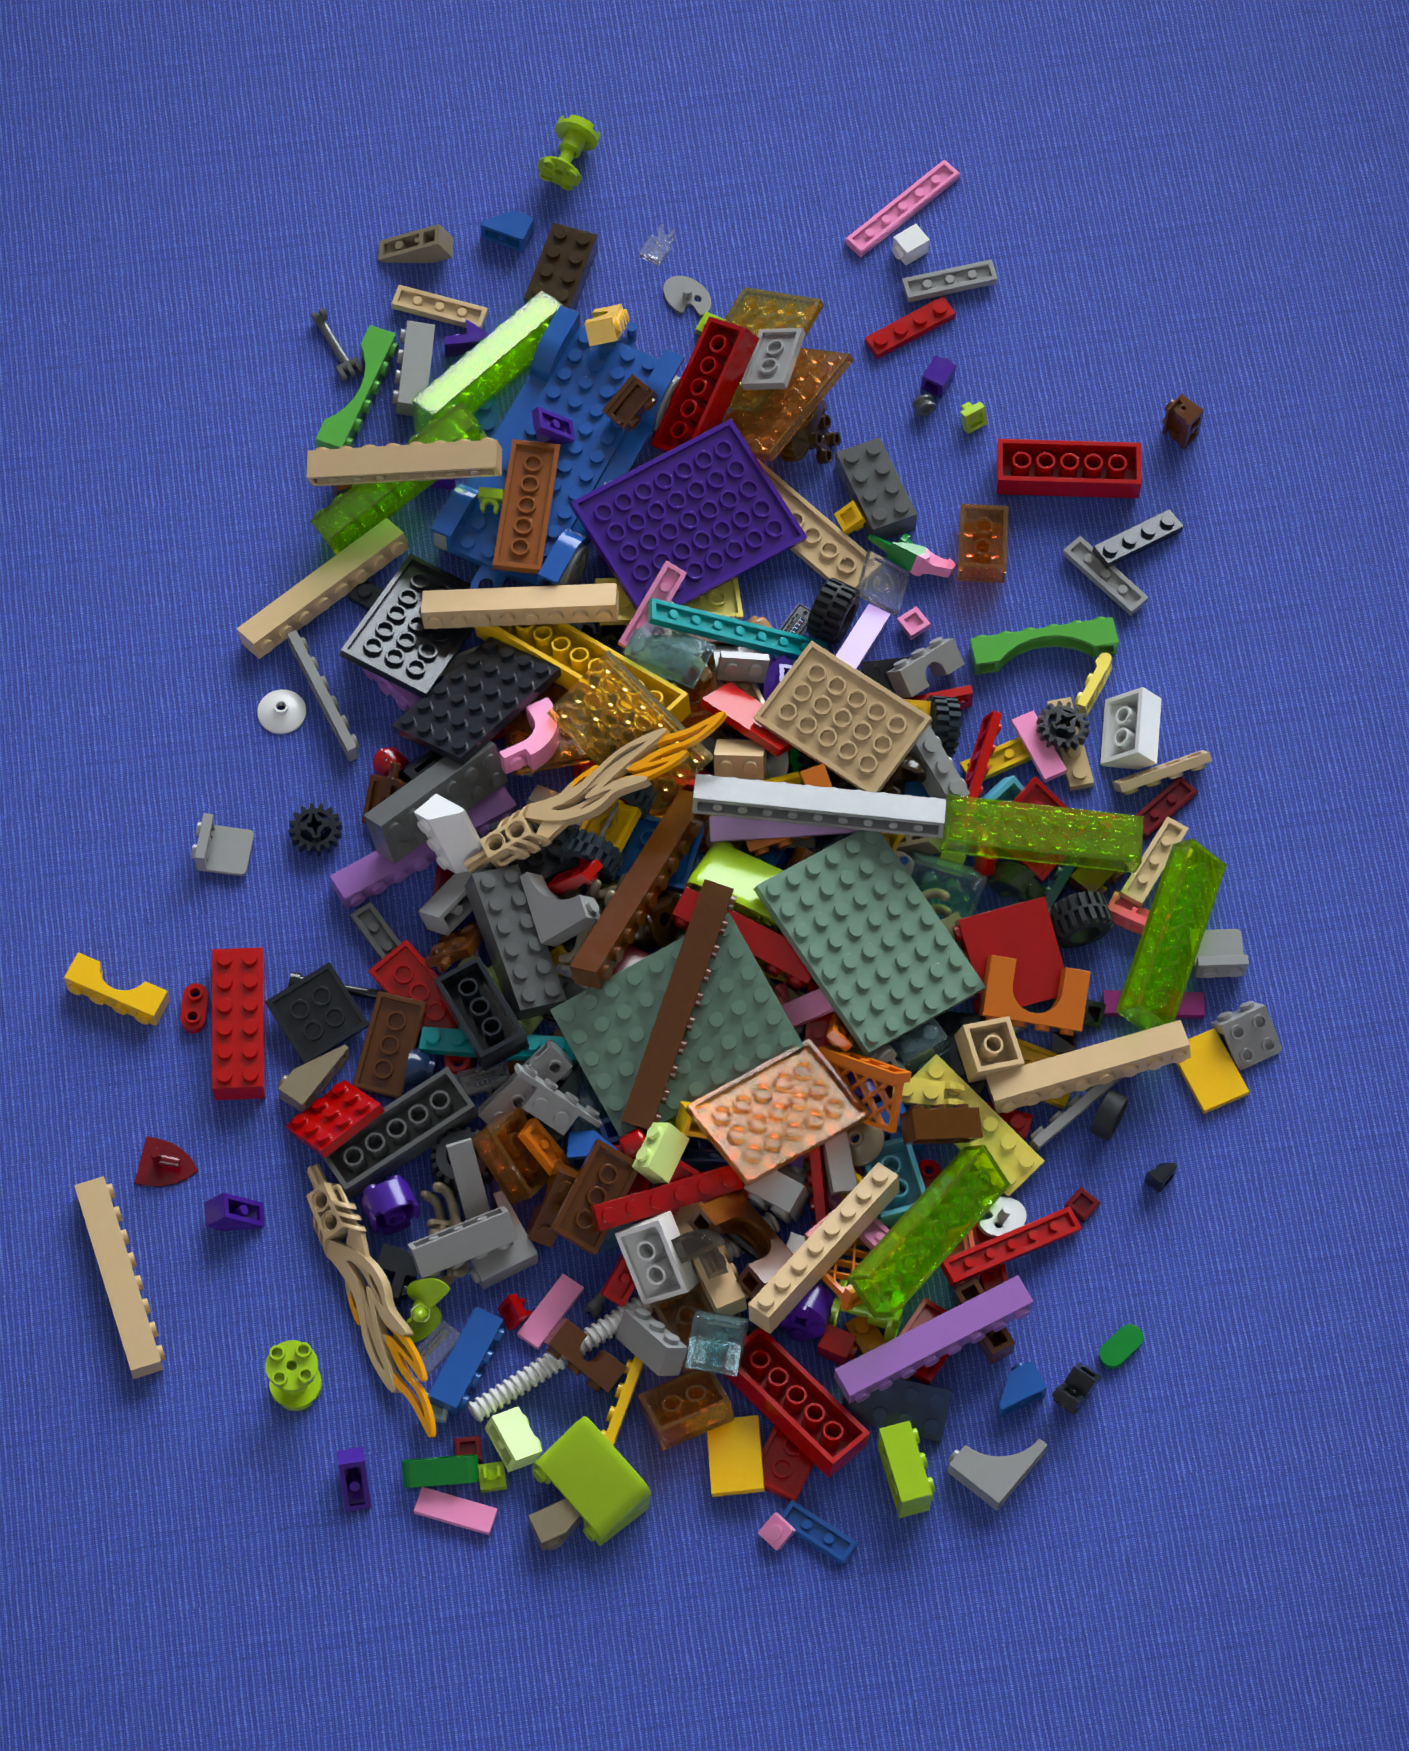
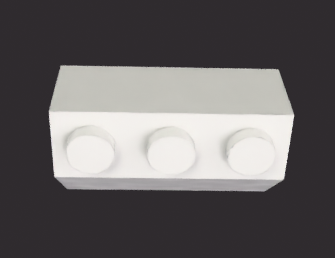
[1100,687,1161,770]
[414,794,493,874]
[615,1211,699,1305]

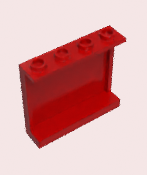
[953,896,1065,1018]

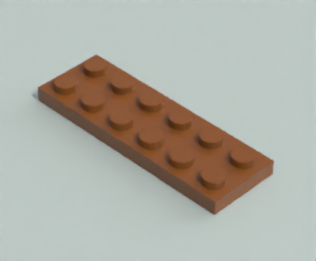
[493,439,560,574]

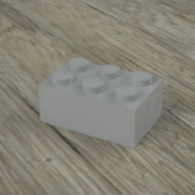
[744,1161,812,1224]

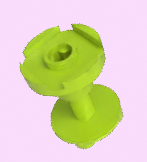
[538,115,601,191]
[829,1279,908,1343]
[265,1340,322,1411]

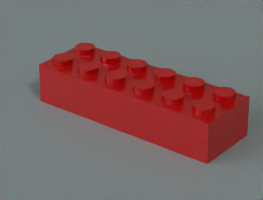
[651,316,760,454]
[996,439,1142,499]
[671,886,812,990]
[212,947,266,1100]
[720,1327,870,1478]

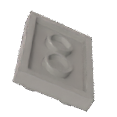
[741,328,805,390]

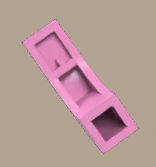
[499,697,560,774]

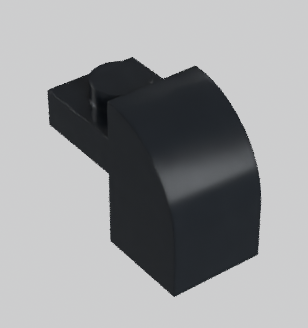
[377,1243,418,1307]
[1052,1362,1102,1415]

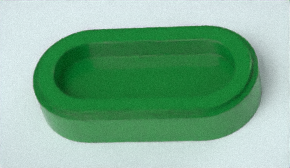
[1099,1324,1143,1369]

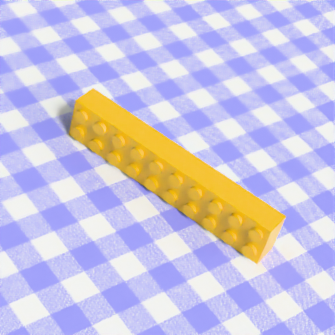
[475,587,691,735]

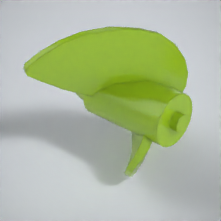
[393,1278,450,1345]

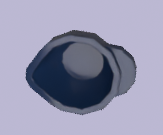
[406,1047,438,1085]

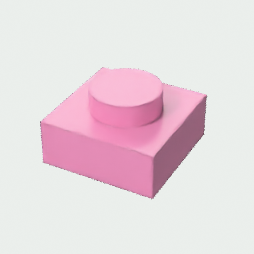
[897,606,931,640]
[758,1512,796,1551]

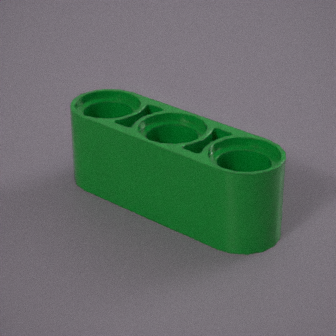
[401,1454,479,1488]

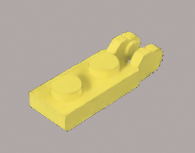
[1074,652,1112,718]
[892,1078,966,1107]

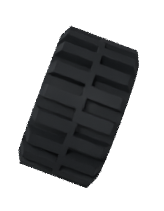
[807,578,860,645]
[1048,891,1114,948]
[431,1127,496,1196]

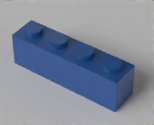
[428,1307,506,1417]

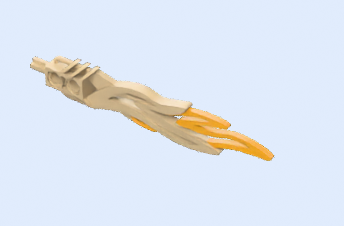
[463,711,727,874]
[306,1164,436,1438]

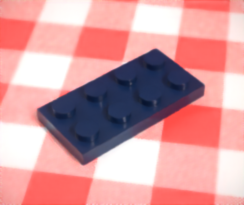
[842,1378,953,1442]

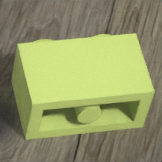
[632,1122,689,1183]
[485,1406,543,1473]

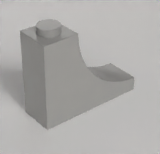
[520,872,600,947]
[469,1190,538,1290]
[947,1438,1048,1511]

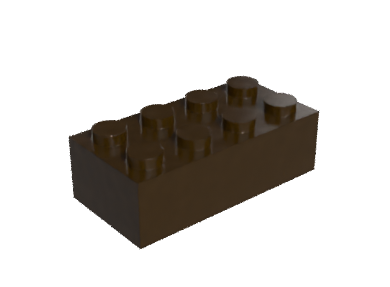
[524,223,598,320]

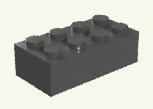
[835,437,917,544]

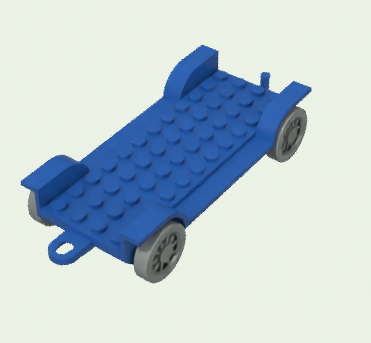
[431,305,685,589]

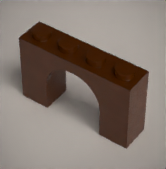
[687,1190,793,1299]

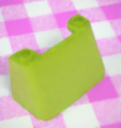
[686,842,784,934]
[532,1416,651,1546]

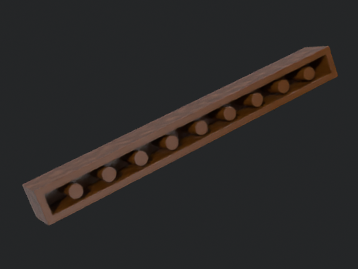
[569,789,711,990]
[621,879,737,1132]

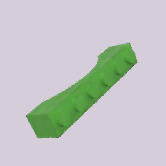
[315,325,399,449]
[969,617,1119,675]

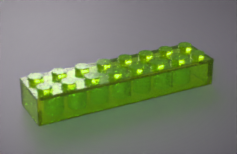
[412,291,563,443]
[310,401,488,555]
[939,794,1144,873]
[1116,838,1227,1031]
[847,1145,1011,1318]

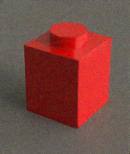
[817,1324,859,1365]

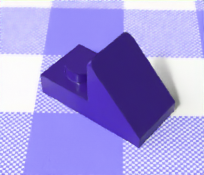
[444,319,492,357]
[531,407,575,444]

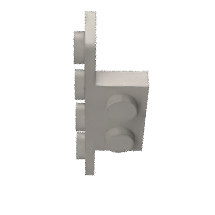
[514,1063,602,1135]

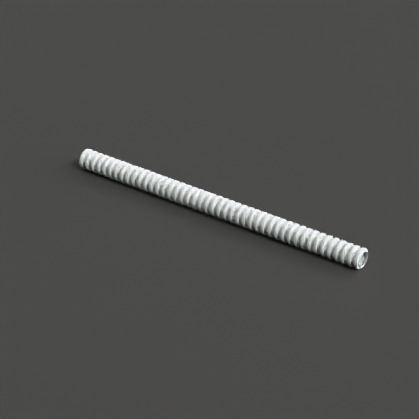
[468,1212,780,1423]

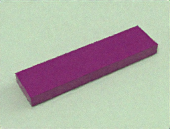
[1103,990,1205,1019]

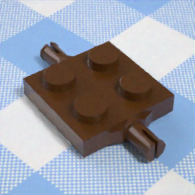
[361,762,408,824]
[425,922,483,973]

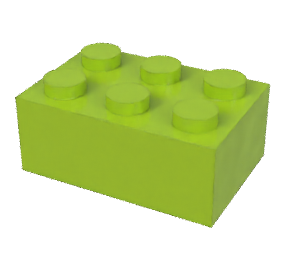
[877,1421,935,1518]

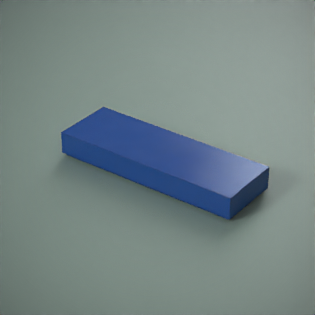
[781,1500,858,1566]

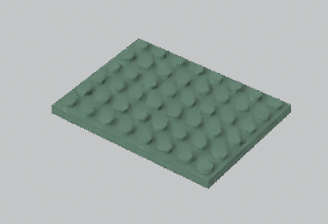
[753,830,985,1056]
[550,912,803,1137]

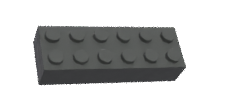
[363,741,508,864]
[464,864,567,1021]
[321,1066,478,1200]

